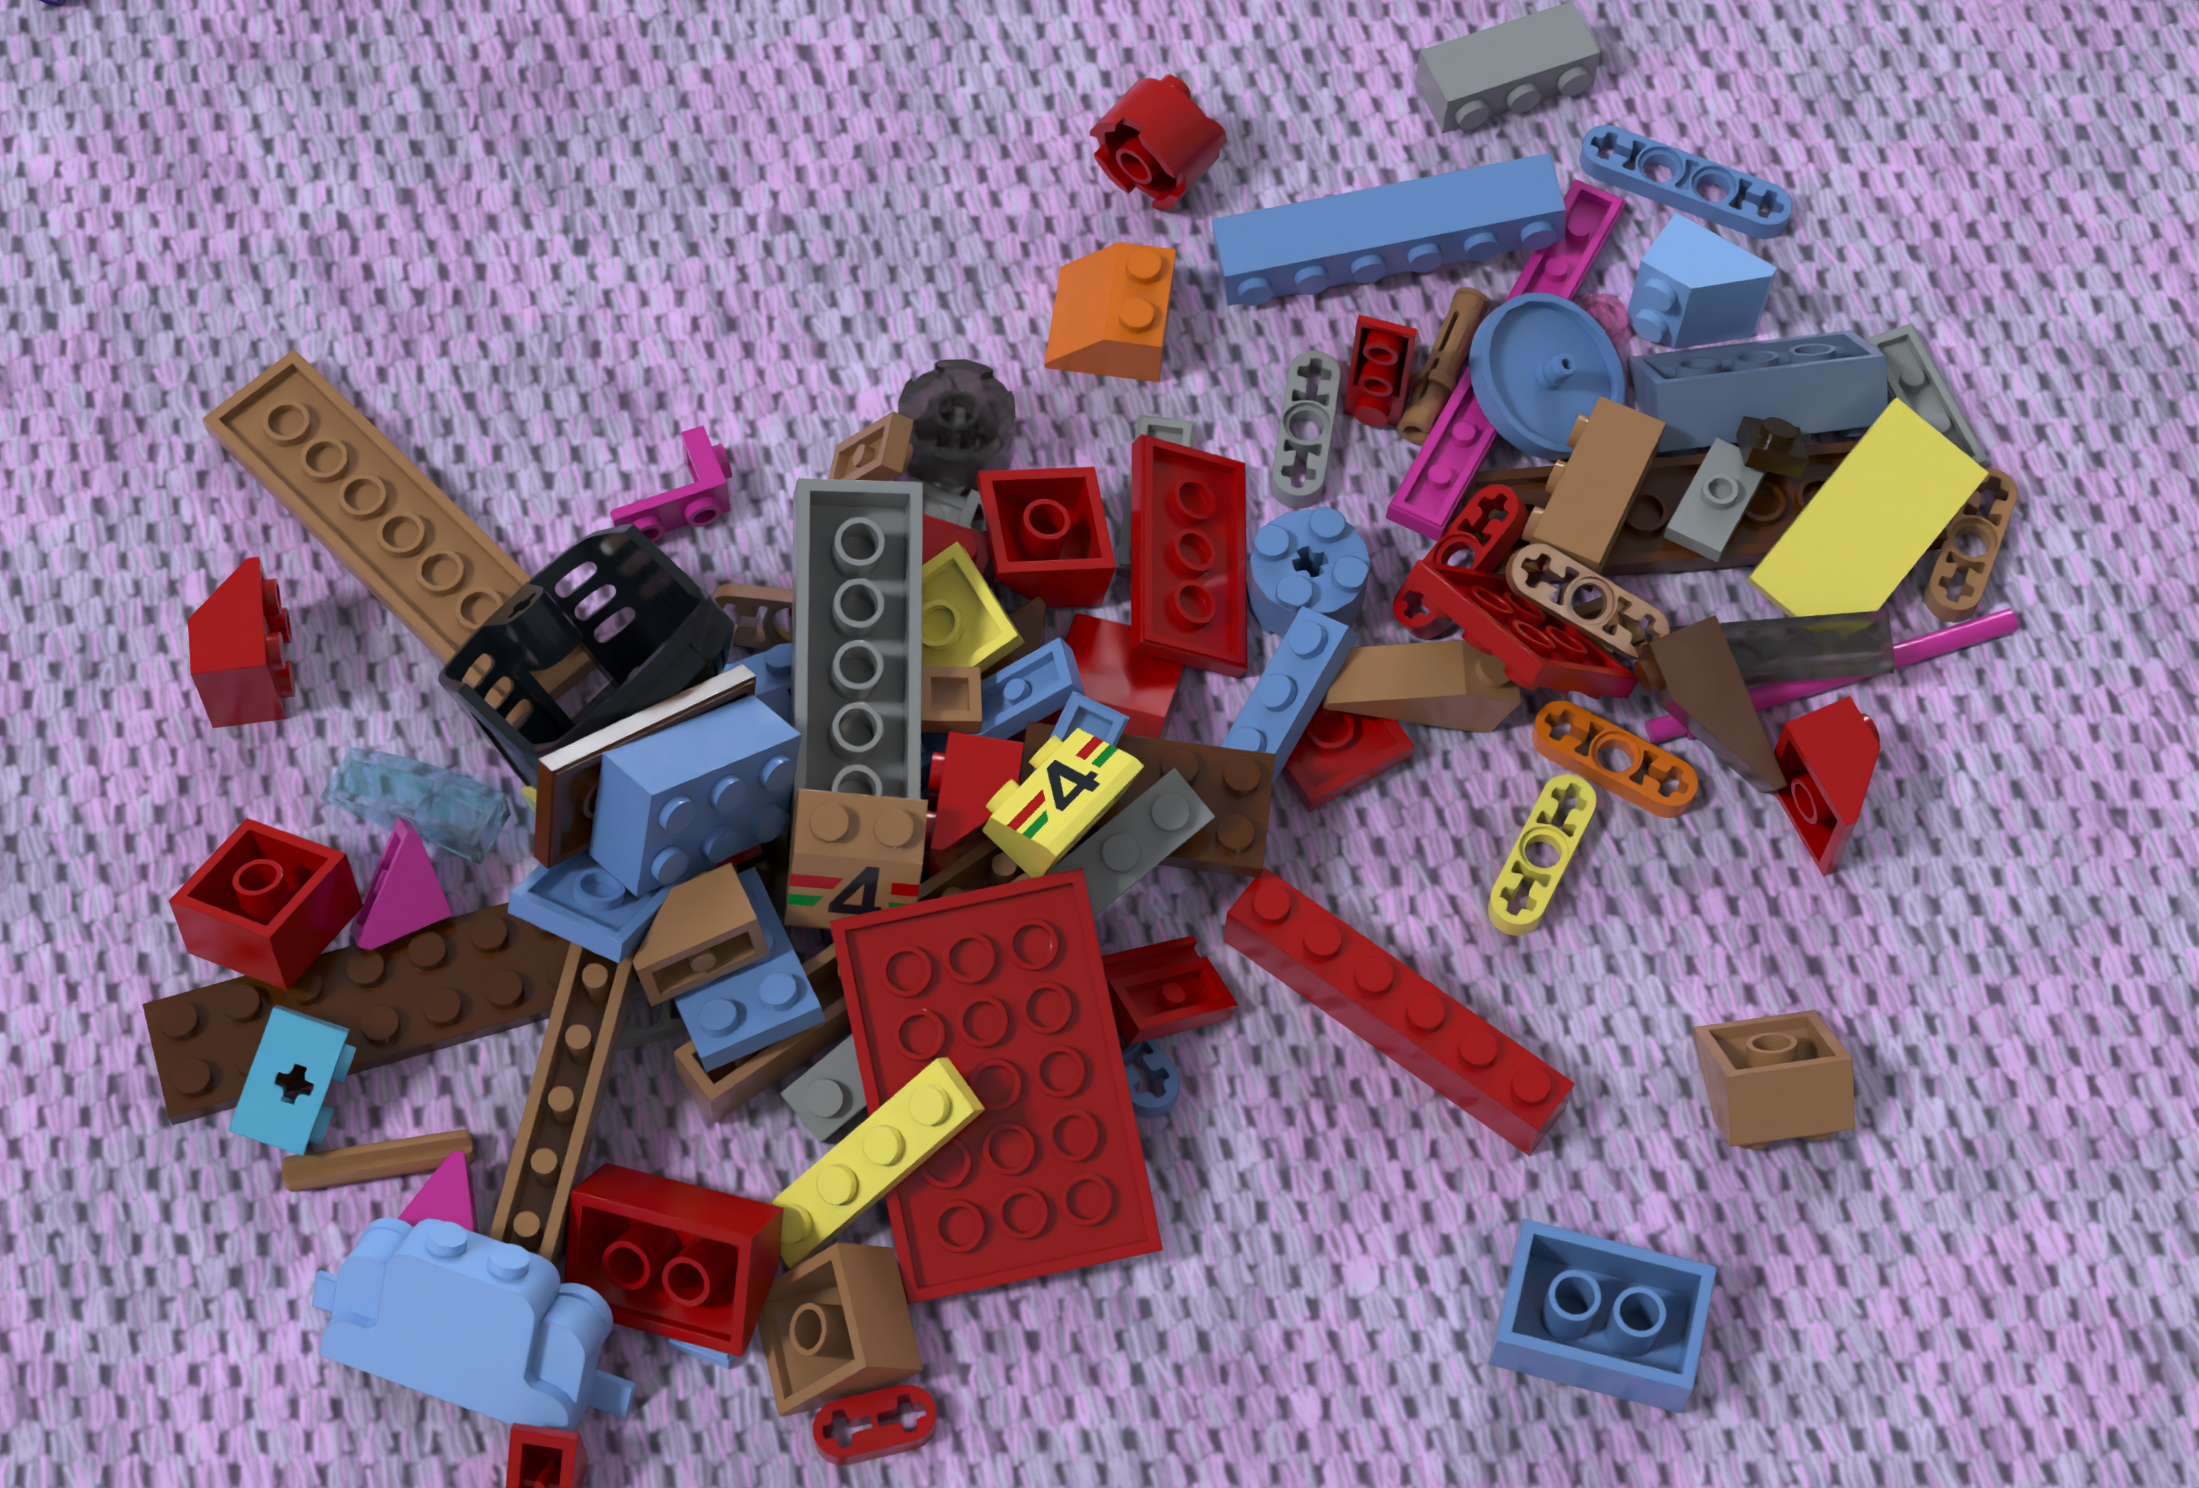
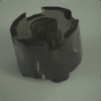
[898,359,1016,496]

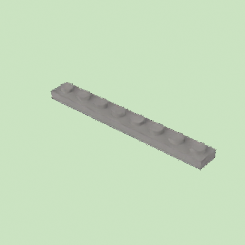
[780,767,1215,1143]

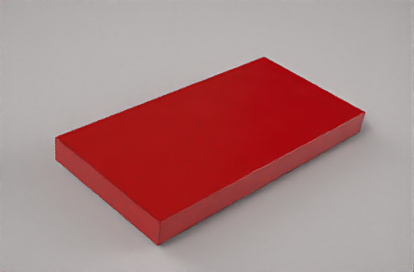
[1131,434,1248,678]

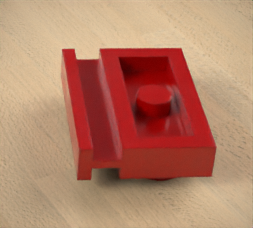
[1102,935,1238,1045]

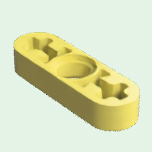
[1488,774,1597,936]

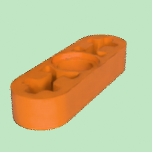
[1532,700,1698,818]

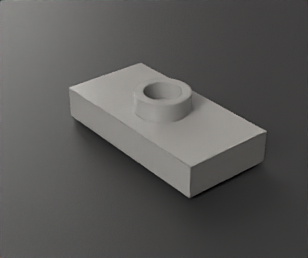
[1664,437,1767,563]

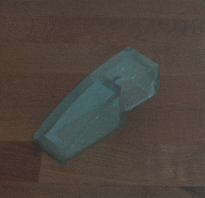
[320,747,511,865]

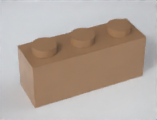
[1522,396,1666,592]

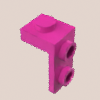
[610,425,732,542]

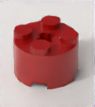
[1090,74,1227,210]

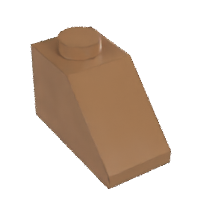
[632,863,770,1007]

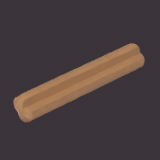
[281,1129,475,1192]

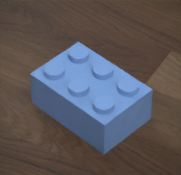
[588,694,802,897]
[1488,1219,1717,1413]

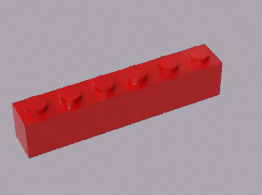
[1223,867,1575,1157]

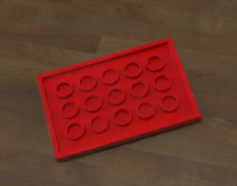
[829,867,1163,1304]

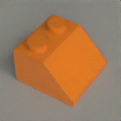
[1045,242,1176,382]

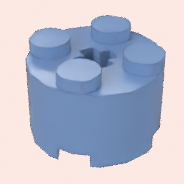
[1247,506,1371,638]

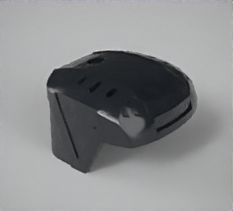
[438,524,734,790]

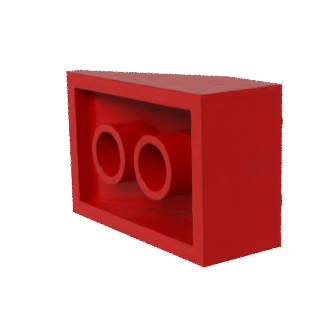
[1036,613,1186,739]

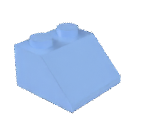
[1625,212,1777,350]

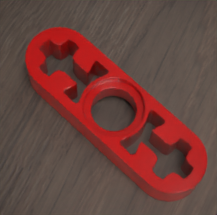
[1393,484,1528,639]

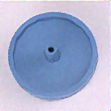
[1469,292,1625,460]

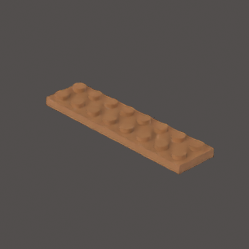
[202,349,597,729]

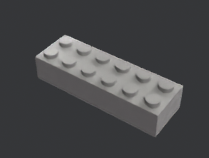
[789,478,923,857]

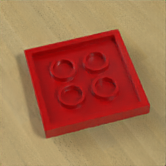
[1406,560,1639,700]

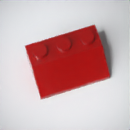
[564,1162,784,1357]

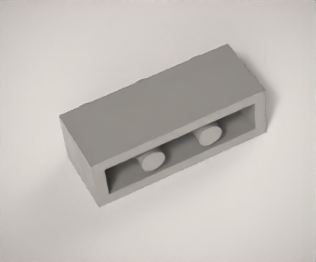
[1415,1,1601,133]

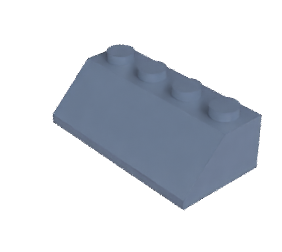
[1627,330,1888,456]

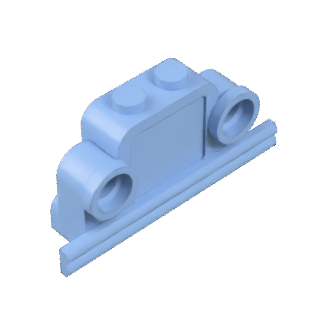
[311,1218,636,1432]

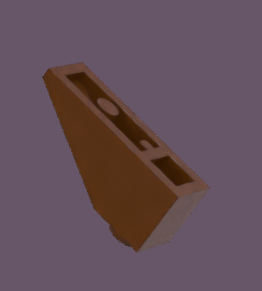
[1634,615,1787,793]

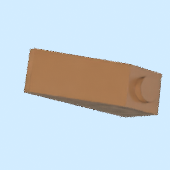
[1323,640,1521,733]

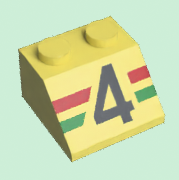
[982,728,1144,878]

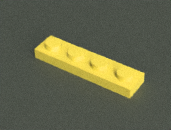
[769,1057,985,1269]

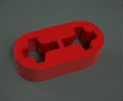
[813,1385,937,1465]

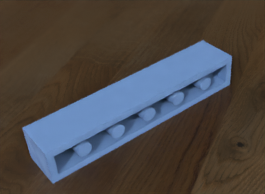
[1211,153,1566,306]

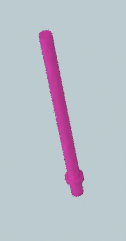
[1645,609,2018,744]

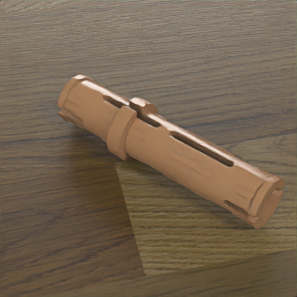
[1397,287,1490,445]

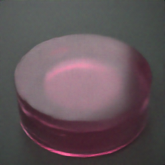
[1575,293,1628,347]

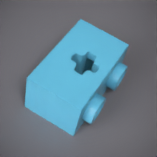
[228,1004,357,1156]

